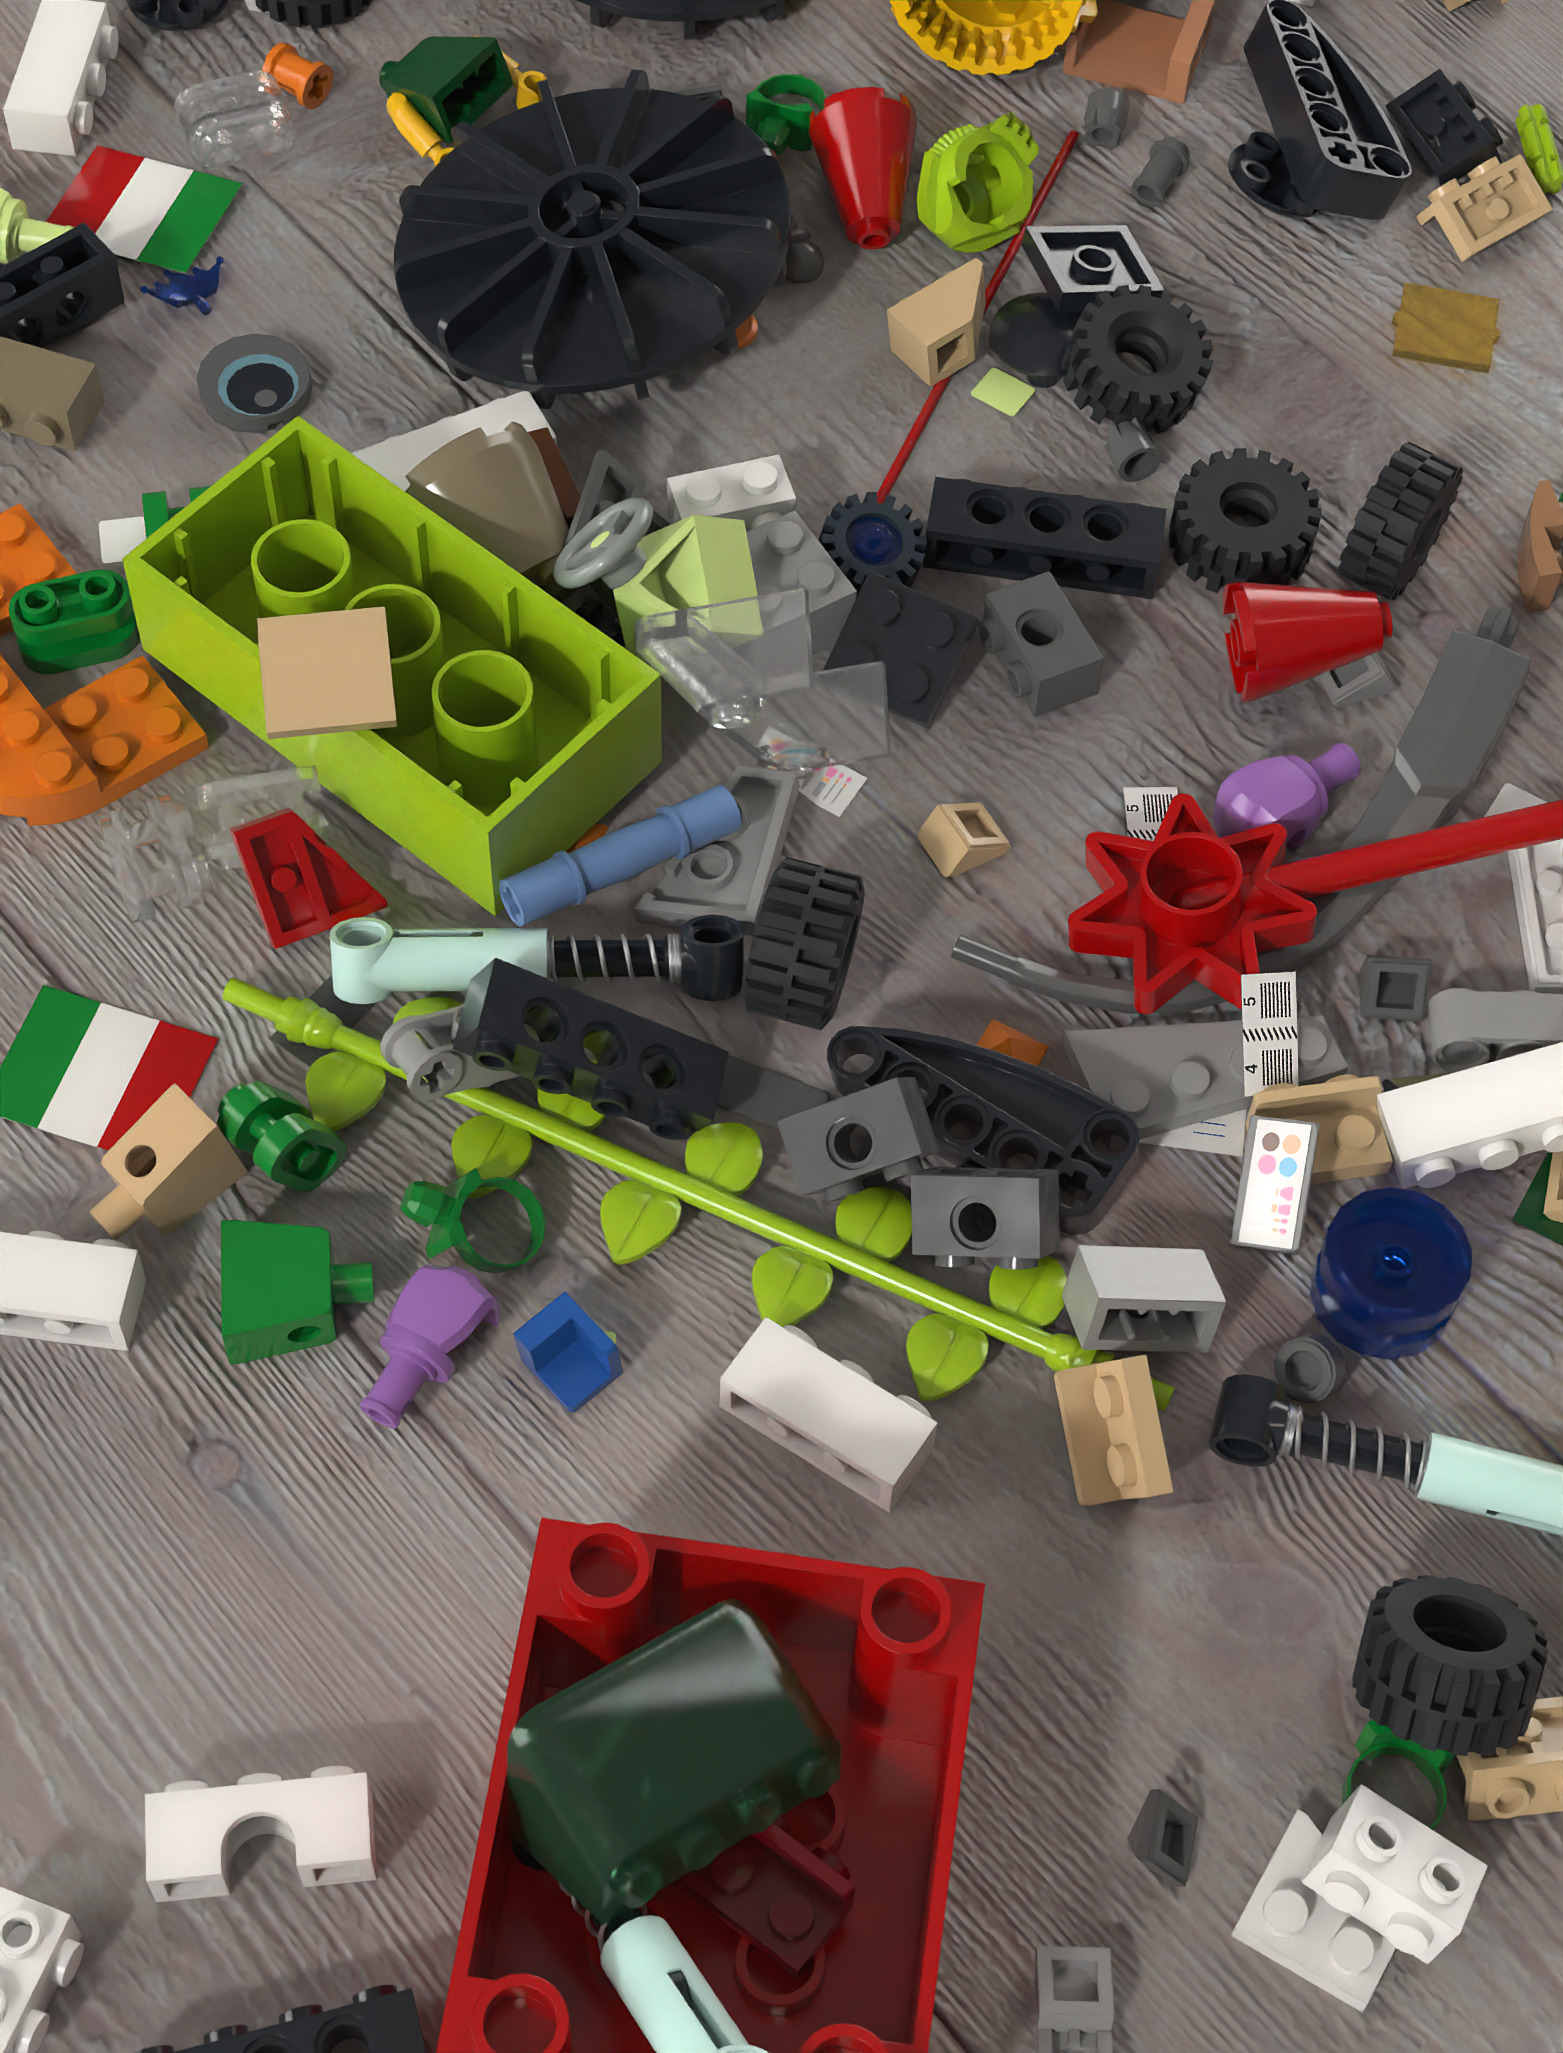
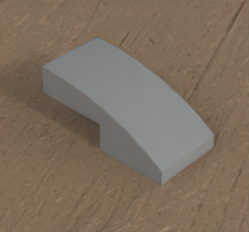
[1035,1946,1115,2053]

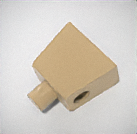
[89,1083,248,1241]

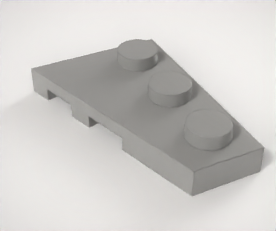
[634,766,800,936]

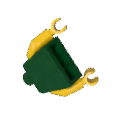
[379,36,547,168]

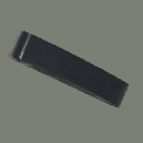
[1244,0,1412,220]
[827,1026,1140,1235]

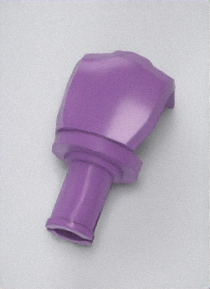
[1213,743,1361,851]
[359,1264,501,1429]

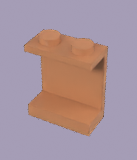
[1057,0,1216,104]

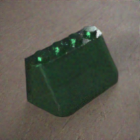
[507,1598,842,1925]

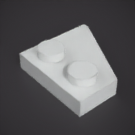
[1231,1809,1396,2012]

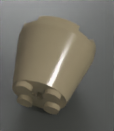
[405,422,577,602]

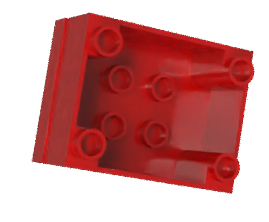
[436,1517,985,2053]

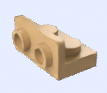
[1416,153,1553,262]
[1245,1074,1393,1184]
[1054,1354,1174,1506]
[1456,1696,1563,1821]

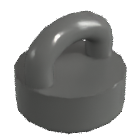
[1274,1334,1346,1403]

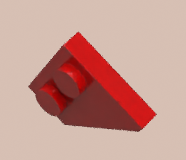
[229,807,388,949]

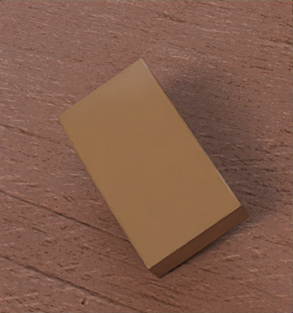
[1517,480,1563,612]

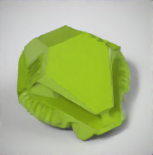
[917,112,1039,253]

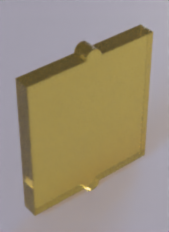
[1392,282,1501,373]

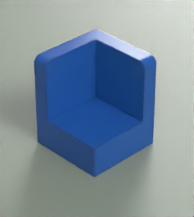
[513,1291,623,1413]

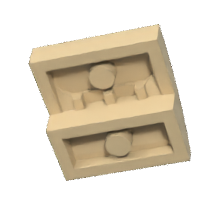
[257,606,397,739]

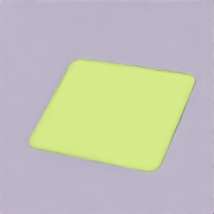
[971,367,1035,416]

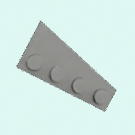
[1062,1016,1348,1149]

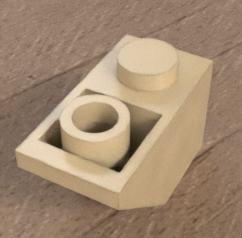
[887,257,986,387]

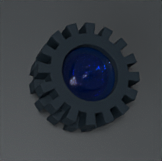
[818,492,927,596]

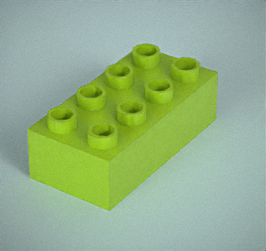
[122,416,662,917]

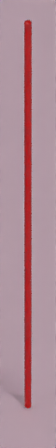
[849,130,1079,558]

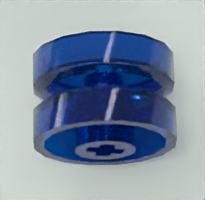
[1310,1187,1473,1360]

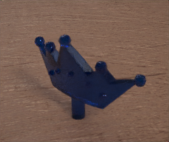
[140,256,224,316]

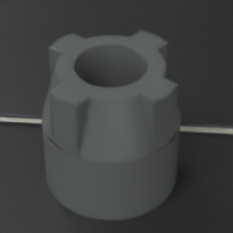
[1083,88,1130,149]
[1104,417,1161,482]

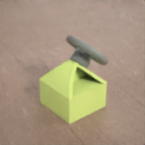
[553,497,765,671]

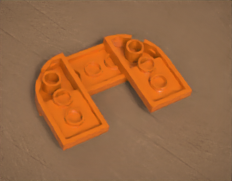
[0,503,209,826]

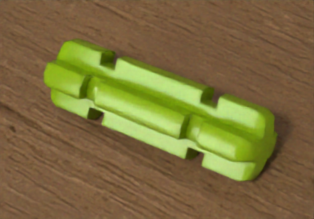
[1515,103,1563,194]

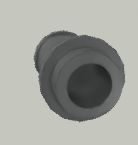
[1131,137,1190,207]

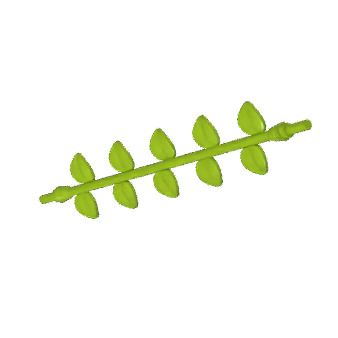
[222,977,1175,1412]

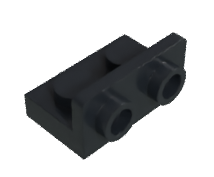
[1385,69,1503,186]

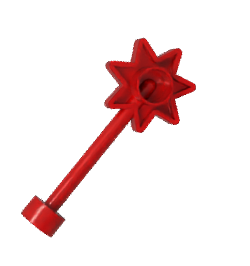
[1068,793,1563,1015]

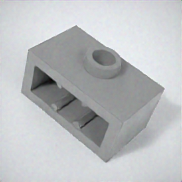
[1062,1245,1226,1353]

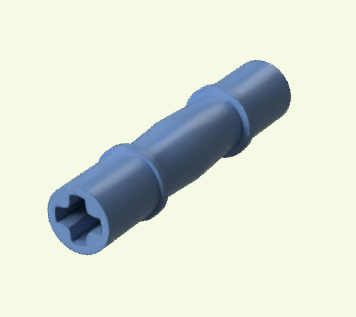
[499,785,741,927]

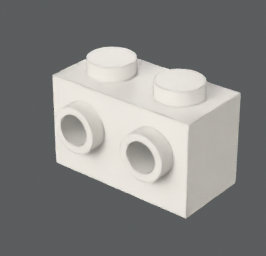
[667,454,796,532]
[1301,1784,1488,1965]
[0,1887,84,2053]

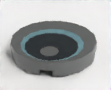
[196,334,312,433]

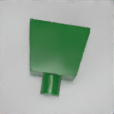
[221,1220,375,1365]

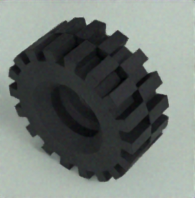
[1062,285,1213,434]
[1338,441,1463,601]
[1168,448,1321,593]

